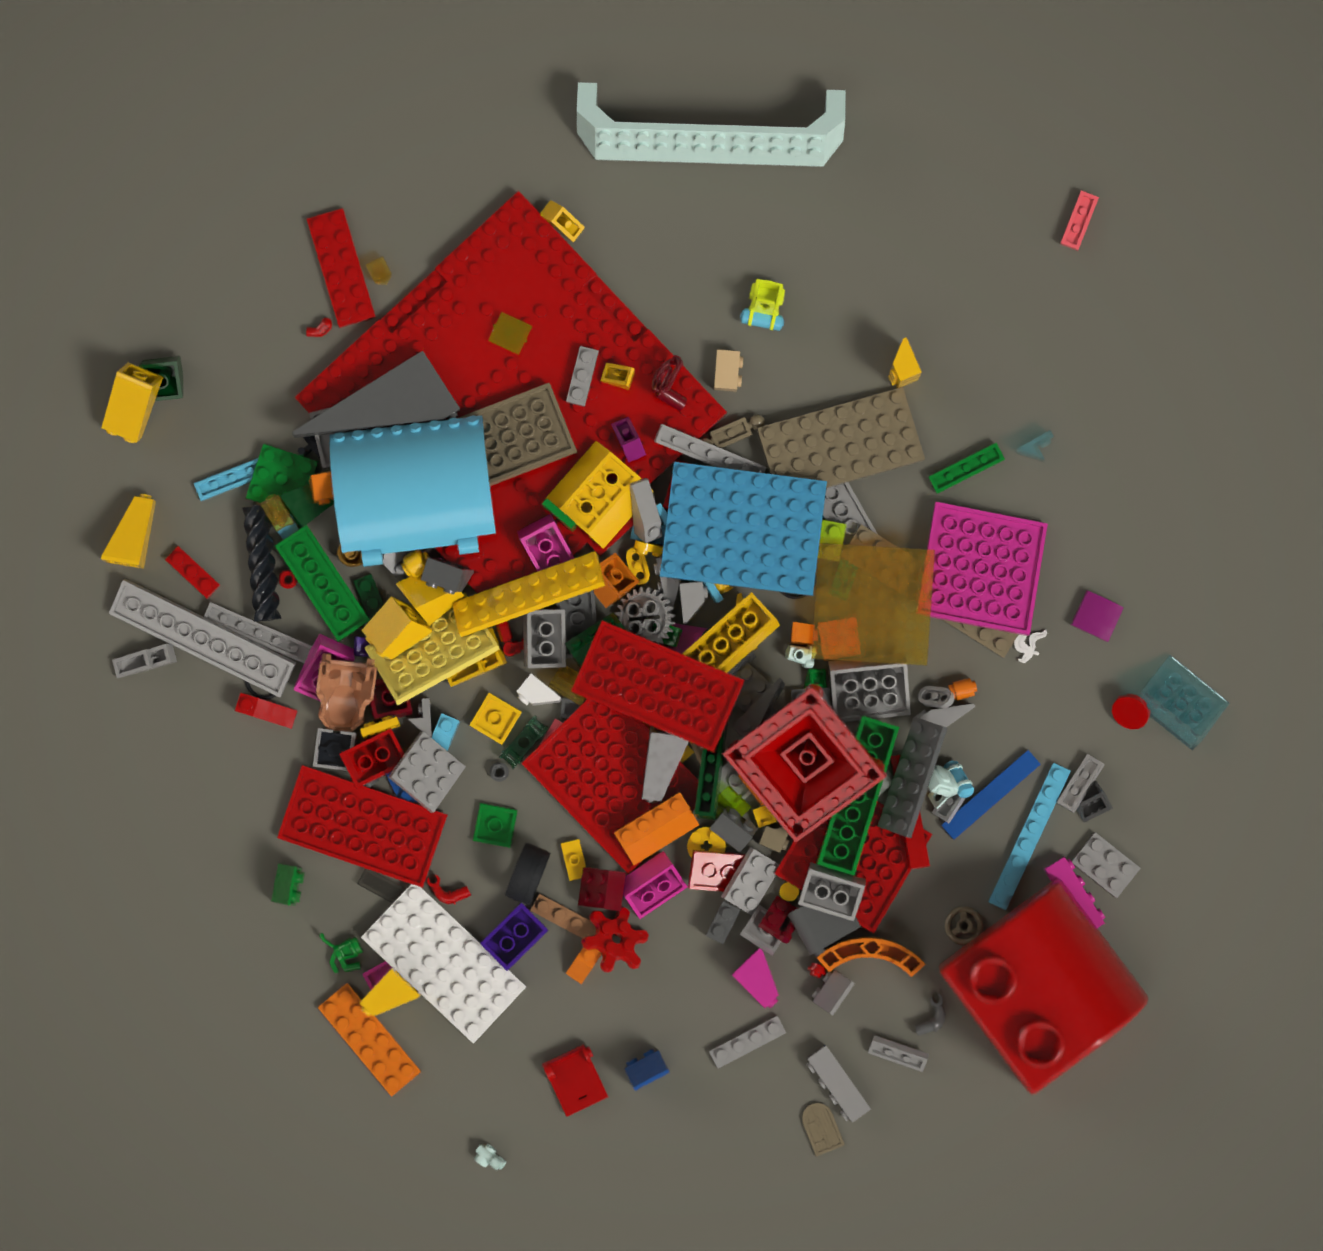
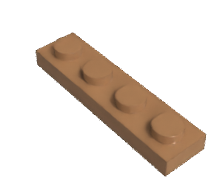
[530,894,596,938]

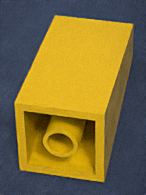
[101,362,163,443]

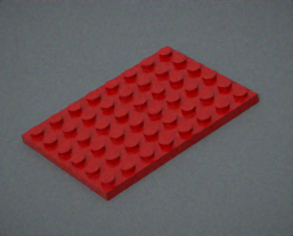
[521,699,699,874]

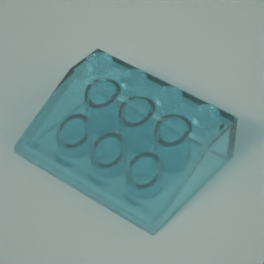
[1138,655,1230,750]

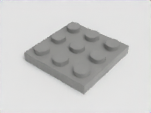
[388,731,466,813]

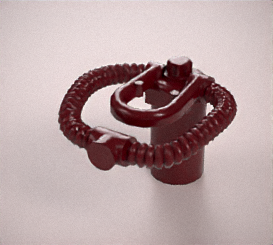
[651,355,687,411]

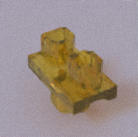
[261,494,294,532]

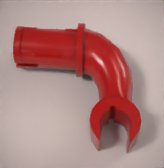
[427,874,471,905]

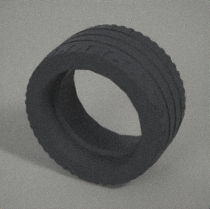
[505,843,551,905]

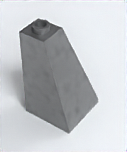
[642,726,688,803]

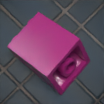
[732,948,779,1008]

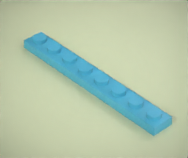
[988,763,1071,910]

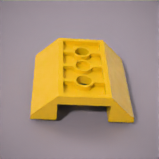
[545,441,654,549]

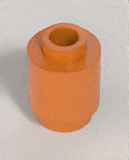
[948,677,977,701]

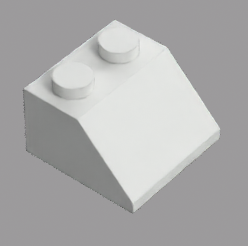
[517,674,562,705]

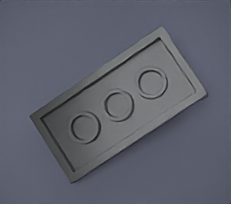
[557,590,597,658]

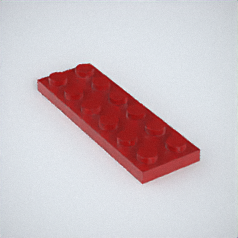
[307,208,376,328]

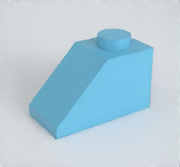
[432,713,460,751]

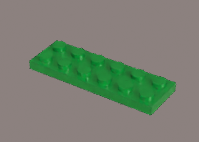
[275,525,370,642]

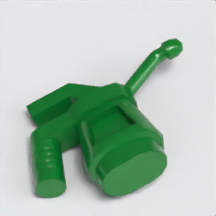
[319,933,363,974]

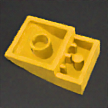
[447,628,507,687]

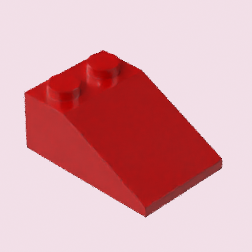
[339,728,404,789]

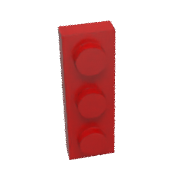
[165,546,221,599]

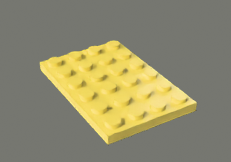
[364,592,499,705]

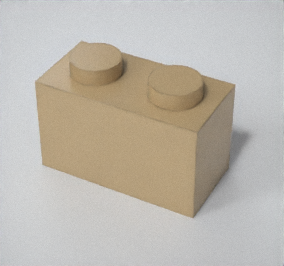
[714,350,743,392]

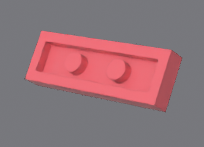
[1060,190,1099,251]

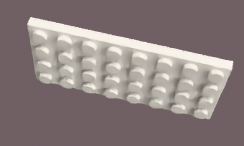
[361,884,526,1044]

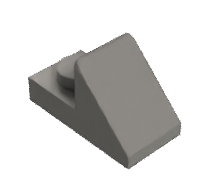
[408,698,433,738]

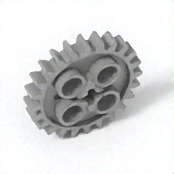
[615,587,675,644]

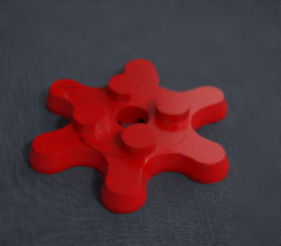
[581,907,648,973]

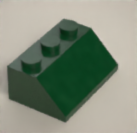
[565,612,626,668]

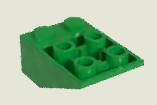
[271,864,305,906]

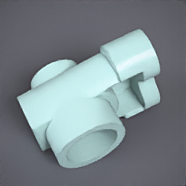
[785,645,817,669]
[474,1144,507,1170]

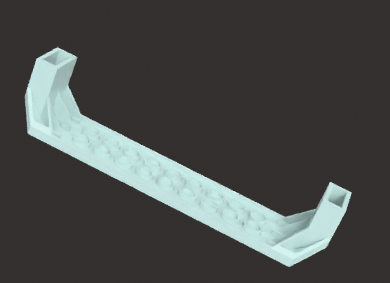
[577,82,846,166]

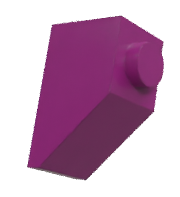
[611,417,646,462]

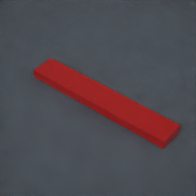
[890,755,930,870]

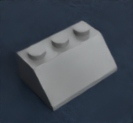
[523,609,566,668]
[798,863,866,921]

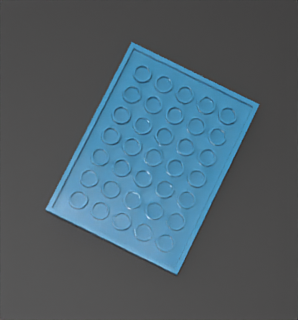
[660,462,827,596]

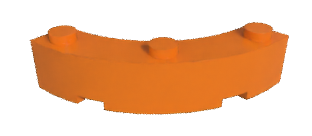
[816,937,926,977]

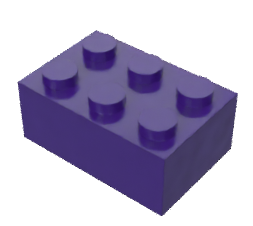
[480,903,549,971]

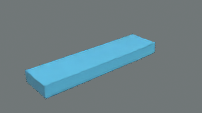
[194,458,258,501]

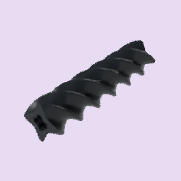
[242,505,282,622]

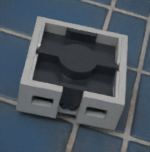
[313,728,357,771]

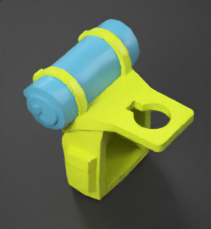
[740,279,785,331]

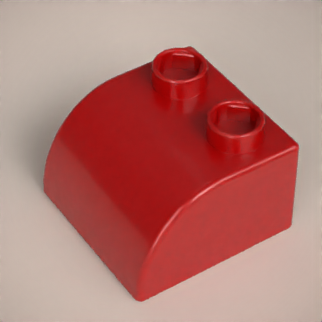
[939,879,1148,1094]

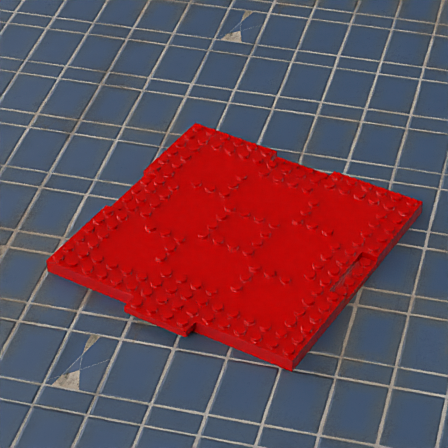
[294,191,727,593]

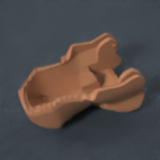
[316,654,377,732]

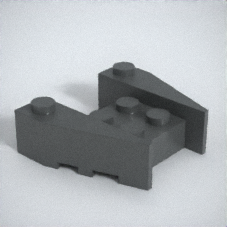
[727,651,785,738]

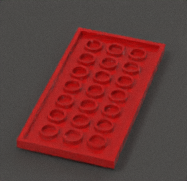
[571,621,745,752]
[277,765,448,888]

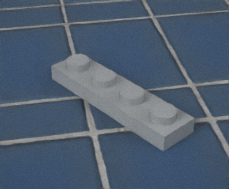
[709,1016,786,1068]

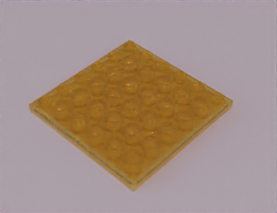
[812,543,935,666]

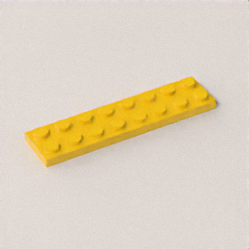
[453,551,605,637]

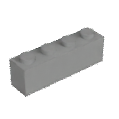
[806,1045,871,1123]

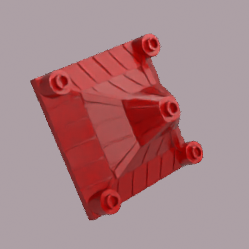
[723,684,887,842]

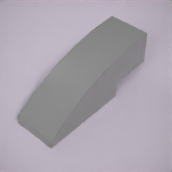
[112,644,177,678]

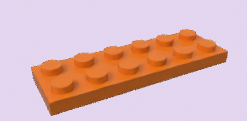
[318,983,422,1097]

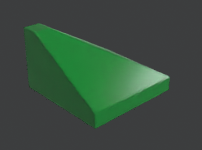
[804,669,827,689]

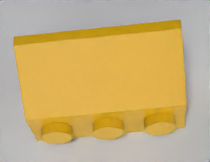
[888,337,922,389]

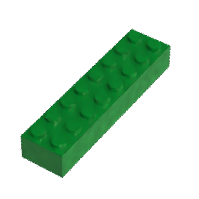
[816,716,899,875]

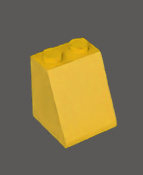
[396,575,465,626]
[362,596,433,659]
[360,968,422,1016]

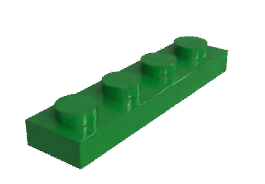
[928,442,1005,494]

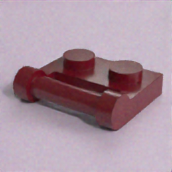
[758,896,798,944]

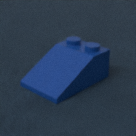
[624,1049,670,1091]

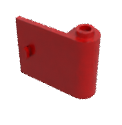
[542,1044,608,1117]

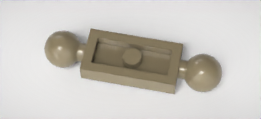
[700,415,765,449]

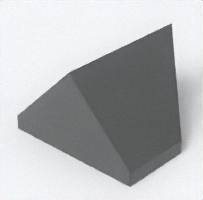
[1077,780,1113,822]

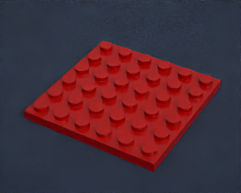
[774,801,932,934]

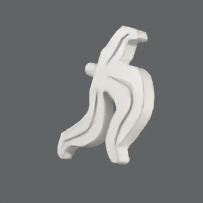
[1014,629,1047,663]

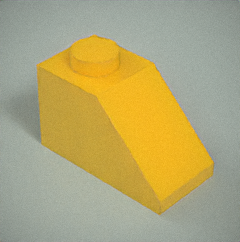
[540,200,585,242]

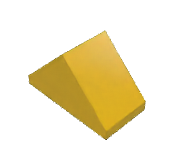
[601,363,635,390]

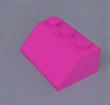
[623,851,687,919]

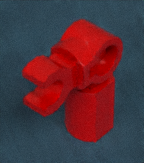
[496,621,524,657]

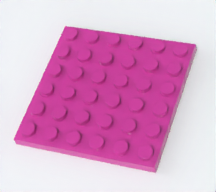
[916,502,1048,636]

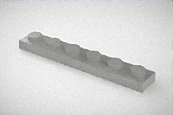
[654,424,767,473]
[204,602,312,663]

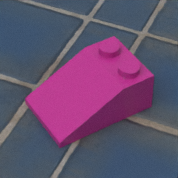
[517,514,574,571]
[293,634,355,701]

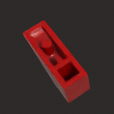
[235,693,298,729]

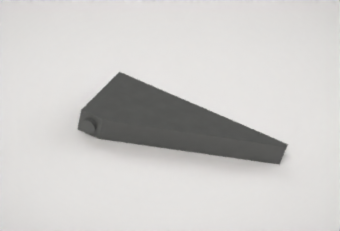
[292,351,460,438]

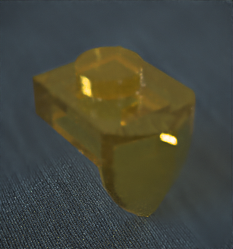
[366,256,392,285]

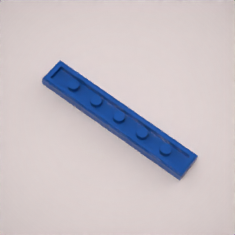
[941,750,1041,840]

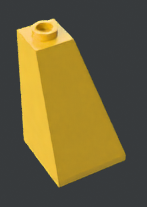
[101,494,156,569]

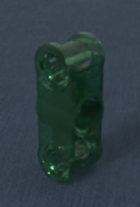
[499,715,550,769]

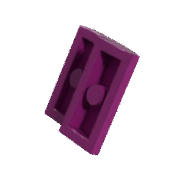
[1071,590,1124,642]

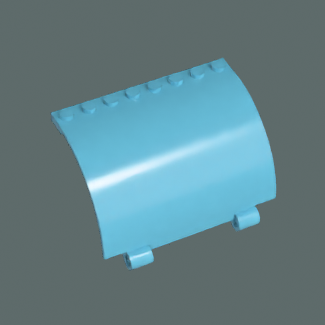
[329,415,496,567]

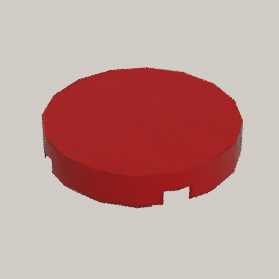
[1112,694,1150,730]

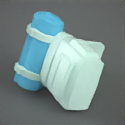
[928,761,974,809]

